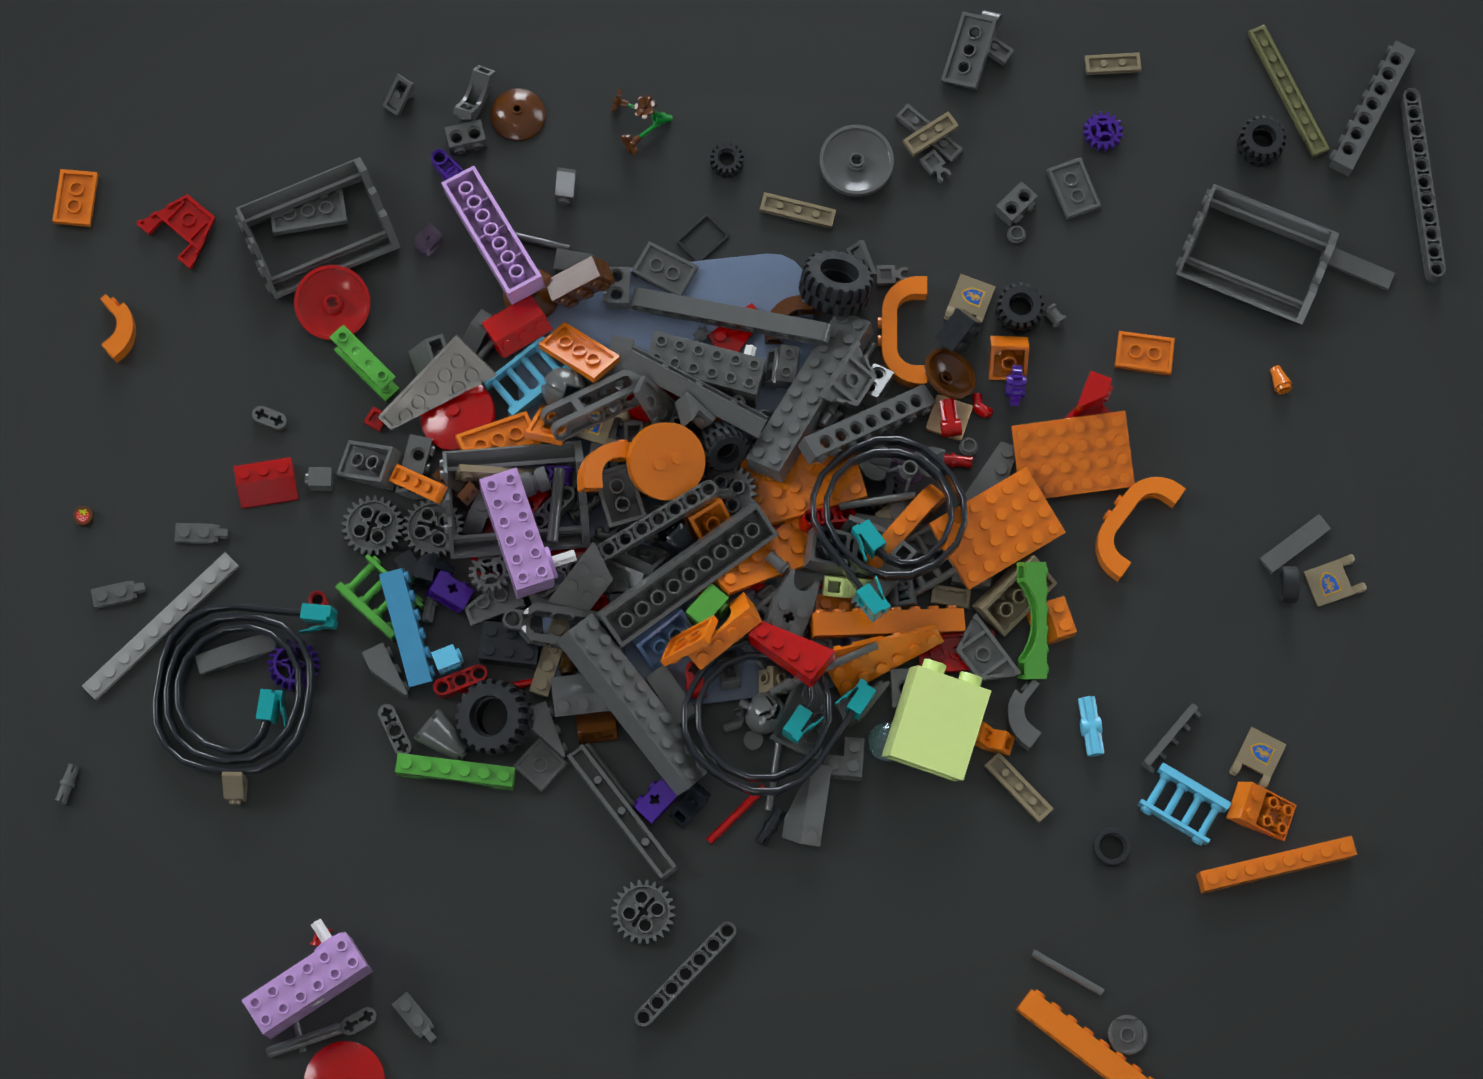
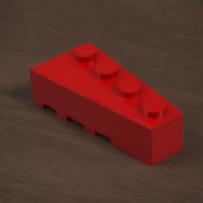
[749,621,835,688]

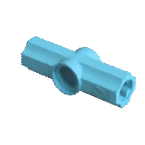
[1078,696,1104,757]

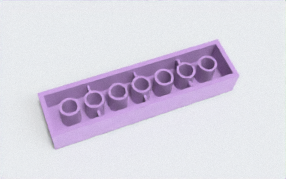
[441,166,545,305]

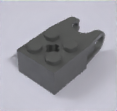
[803,526,870,578]
[763,568,820,637]

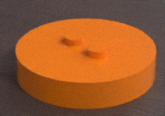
[626,422,705,500]

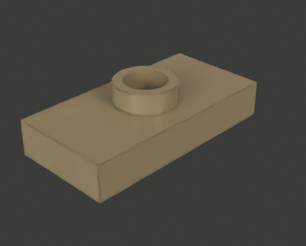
[930,585,971,610]

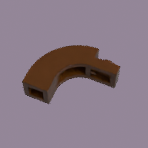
[764,295,821,344]
[432,467,480,506]

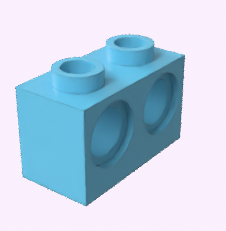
[431,644,465,678]

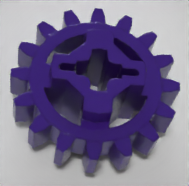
[1083,111,1123,152]
[1005,365,1026,407]

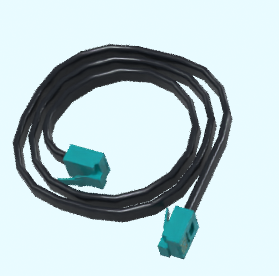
[152,603,338,775]

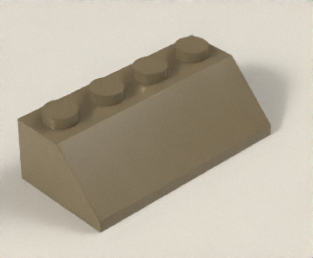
[972,554,1058,637]

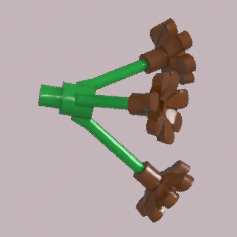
[610,88,673,156]

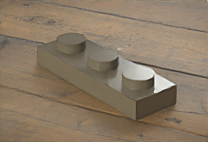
[1084,52,1141,75]
[902,111,959,157]

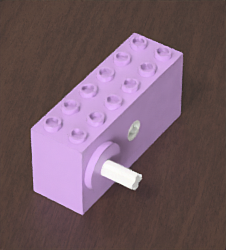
[479,467,577,599]
[242,919,373,1039]

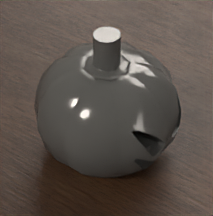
[739,692,784,735]

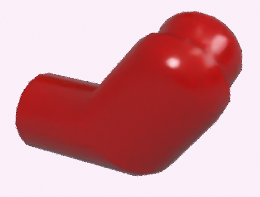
[972,393,993,418]

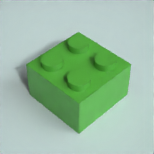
[686,583,729,626]

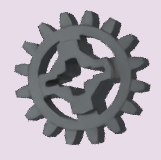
[469,555,510,594]

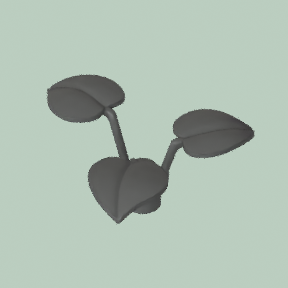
[858,447,946,520]

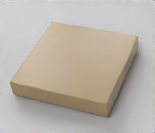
[925,394,973,442]

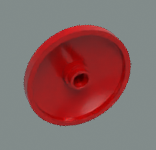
[294,265,370,341]
[420,384,495,451]
[304,1041,385,1079]

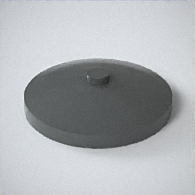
[819,125,894,197]

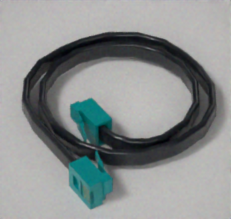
[810,436,968,623]
[681,639,876,796]

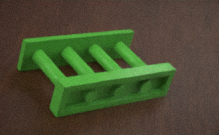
[329,325,400,403]
[335,554,424,642]

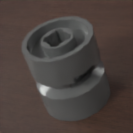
[519,466,552,498]

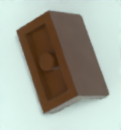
[576,711,618,744]

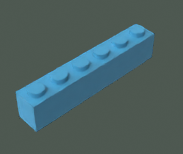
[379,568,436,687]

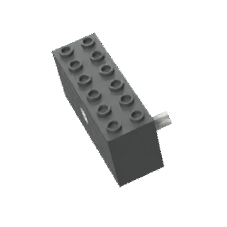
[648,331,766,409]

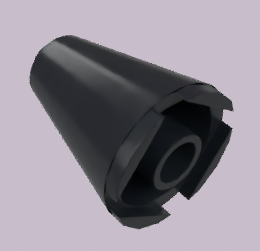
[654,517,698,556]

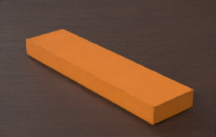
[389,464,448,504]

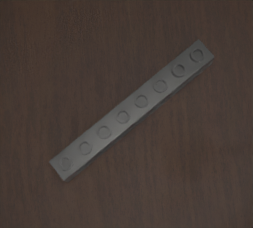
[1329,40,1416,177]
[798,384,936,465]

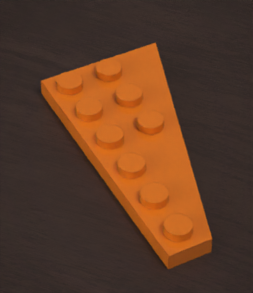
[715,518,808,596]
[827,624,944,696]

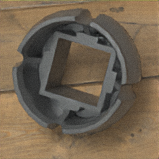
[541,368,586,405]

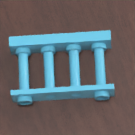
[484,336,572,416]
[1137,763,1231,846]

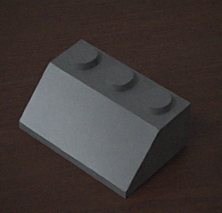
[551,674,610,717]

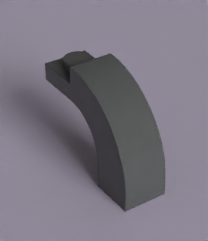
[453,65,495,121]
[1006,679,1041,751]

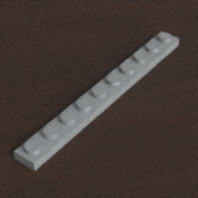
[82,552,239,701]

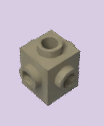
[759,665,787,695]

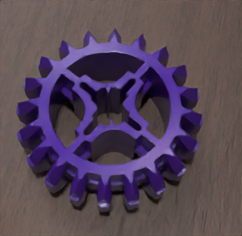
[267,639,320,691]

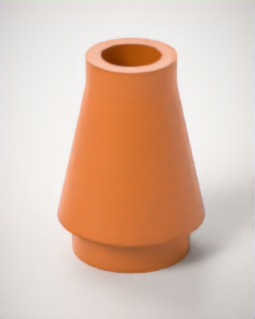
[1270,365,1292,395]

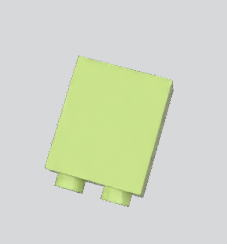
[882,659,991,781]

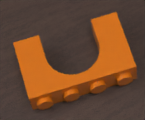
[689,592,762,670]

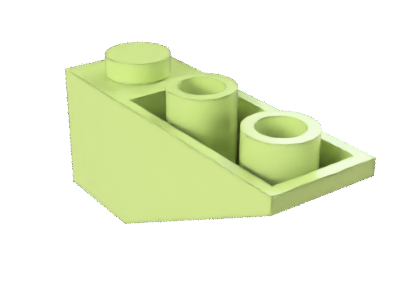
[822,574,873,598]

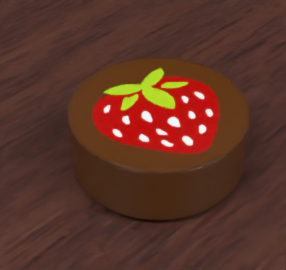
[73,506,94,526]

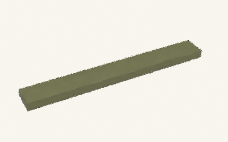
[1247,24,1330,158]

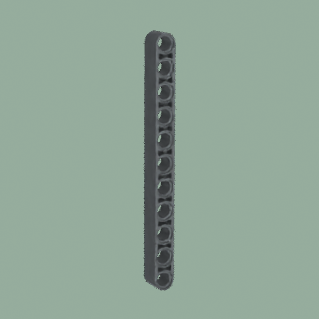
[1399,88,1446,283]
[630,288,833,346]
[535,480,720,599]

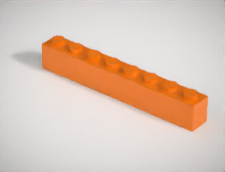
[809,605,966,639]
[1196,836,1357,894]
[1016,989,1153,1079]

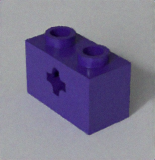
[425,571,474,614]
[634,779,679,826]

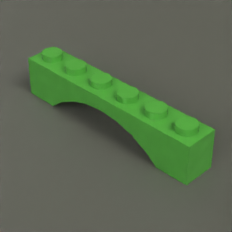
[1017,562,1049,679]
[395,753,516,791]

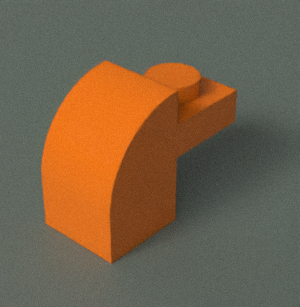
[975,722,1015,756]

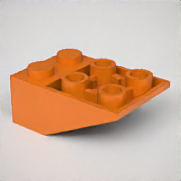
[1226,782,1297,841]

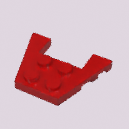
[136,194,216,270]

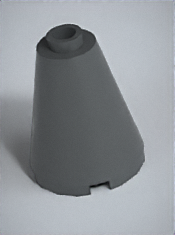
[413,708,468,760]

